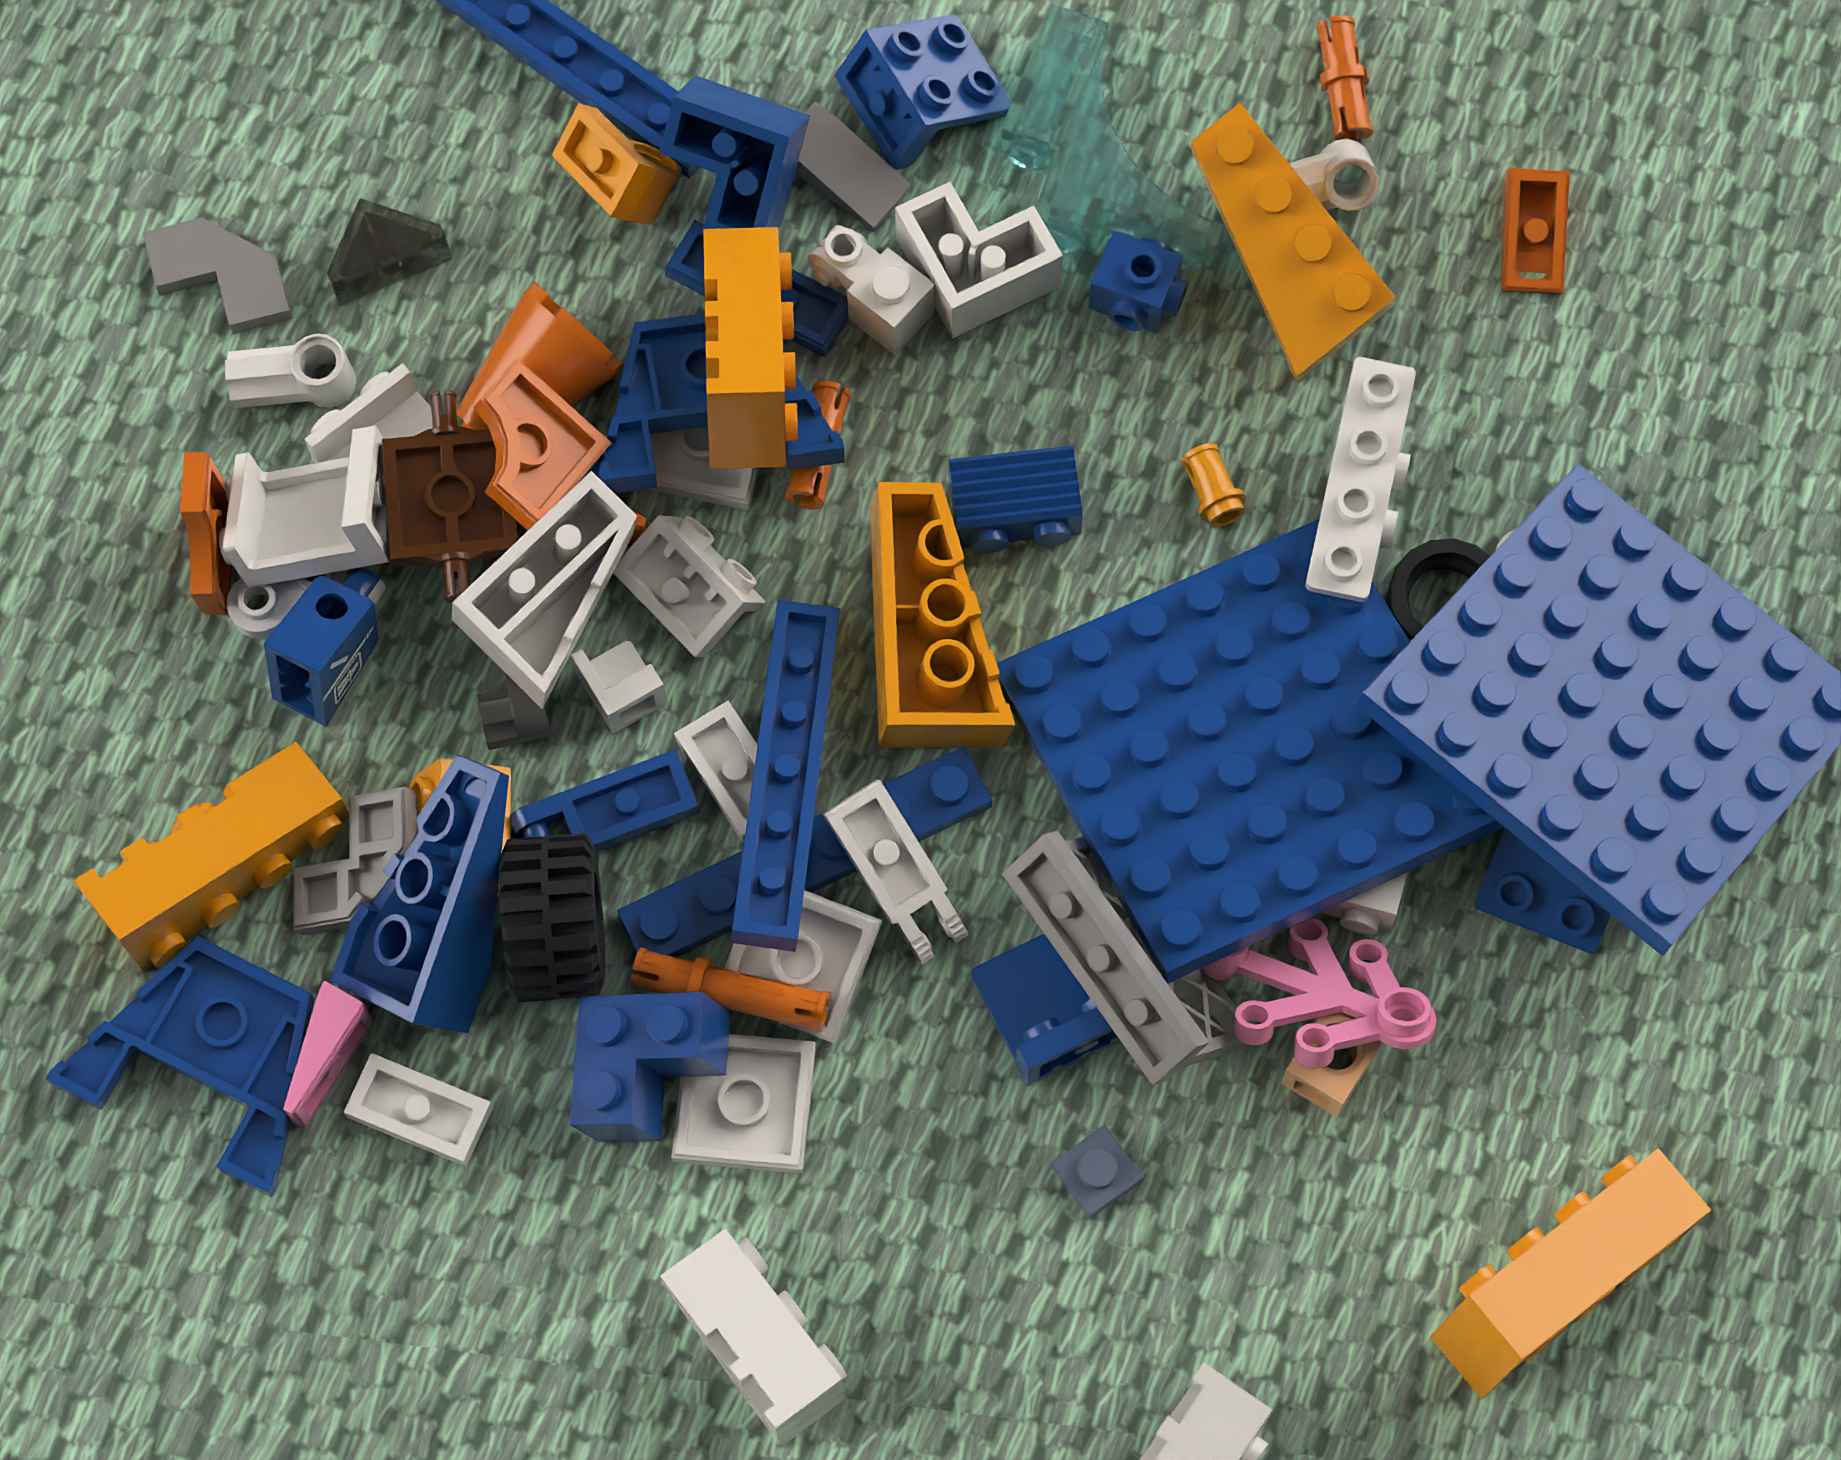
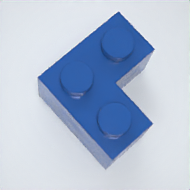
[659,76,810,229]
[569,992,731,1142]

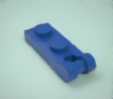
[510,749,700,852]

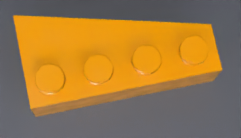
[1191,103,1396,383]
[703,227,798,469]
[870,482,1015,748]
[73,742,349,972]
[1430,1148,1711,1399]

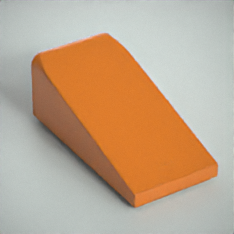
[1501,168,1570,294]

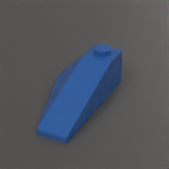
[330,754,509,1033]

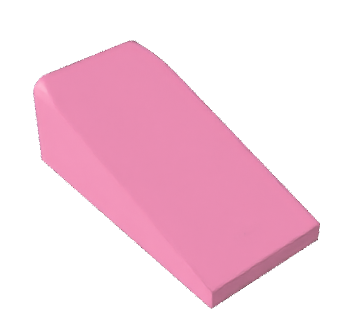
[283,981,373,1128]

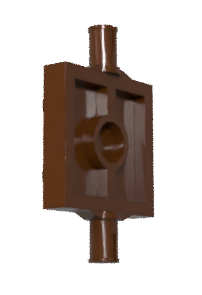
[382,390,519,603]

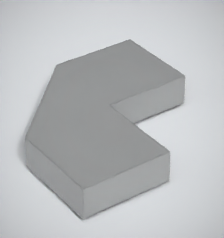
[143,217,293,334]
[293,787,417,935]

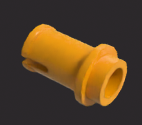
[1180,443,1246,527]

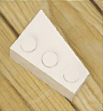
[452,471,637,709]
[660,1228,847,1447]

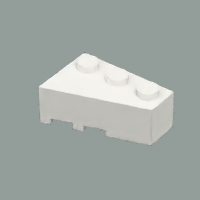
[1140,1362,1272,1460]

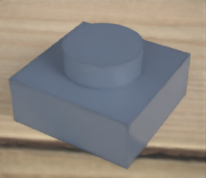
[1051,1125,1144,1219]

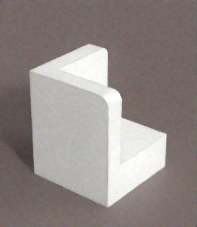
[571,641,667,734]

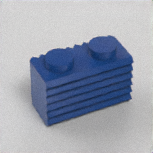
[948,445,1083,554]

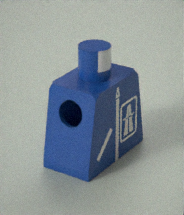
[264,567,386,727]

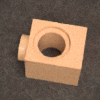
[1281,1012,1382,1118]

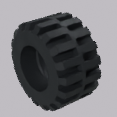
[499,833,605,1003]

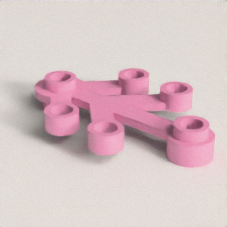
[1202,918,1437,1068]

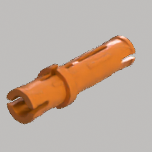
[630,947,831,1033]

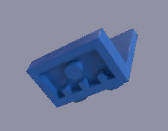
[834,14,1014,170]
[1475,827,1611,953]
[971,934,1120,1086]

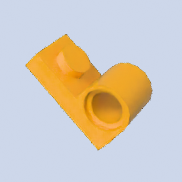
[552,103,681,225]

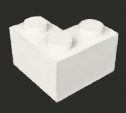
[895,182,1063,339]

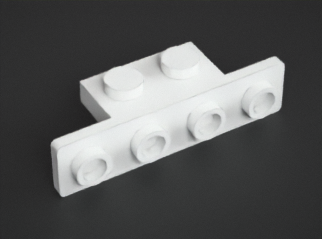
[1305,357,1416,602]

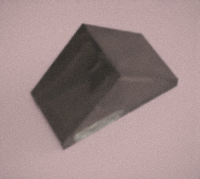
[327,198,452,307]

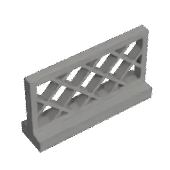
[1002,831,1249,1086]

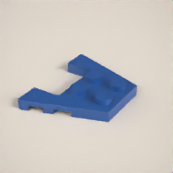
[598,313,845,493]
[45,936,315,1198]

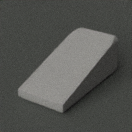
[795,102,912,232]

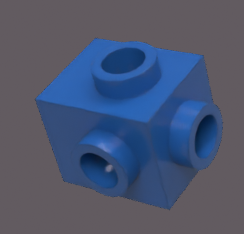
[1089,230,1189,334]

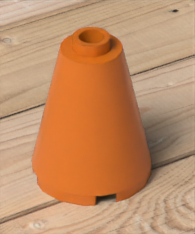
[457,282,624,431]

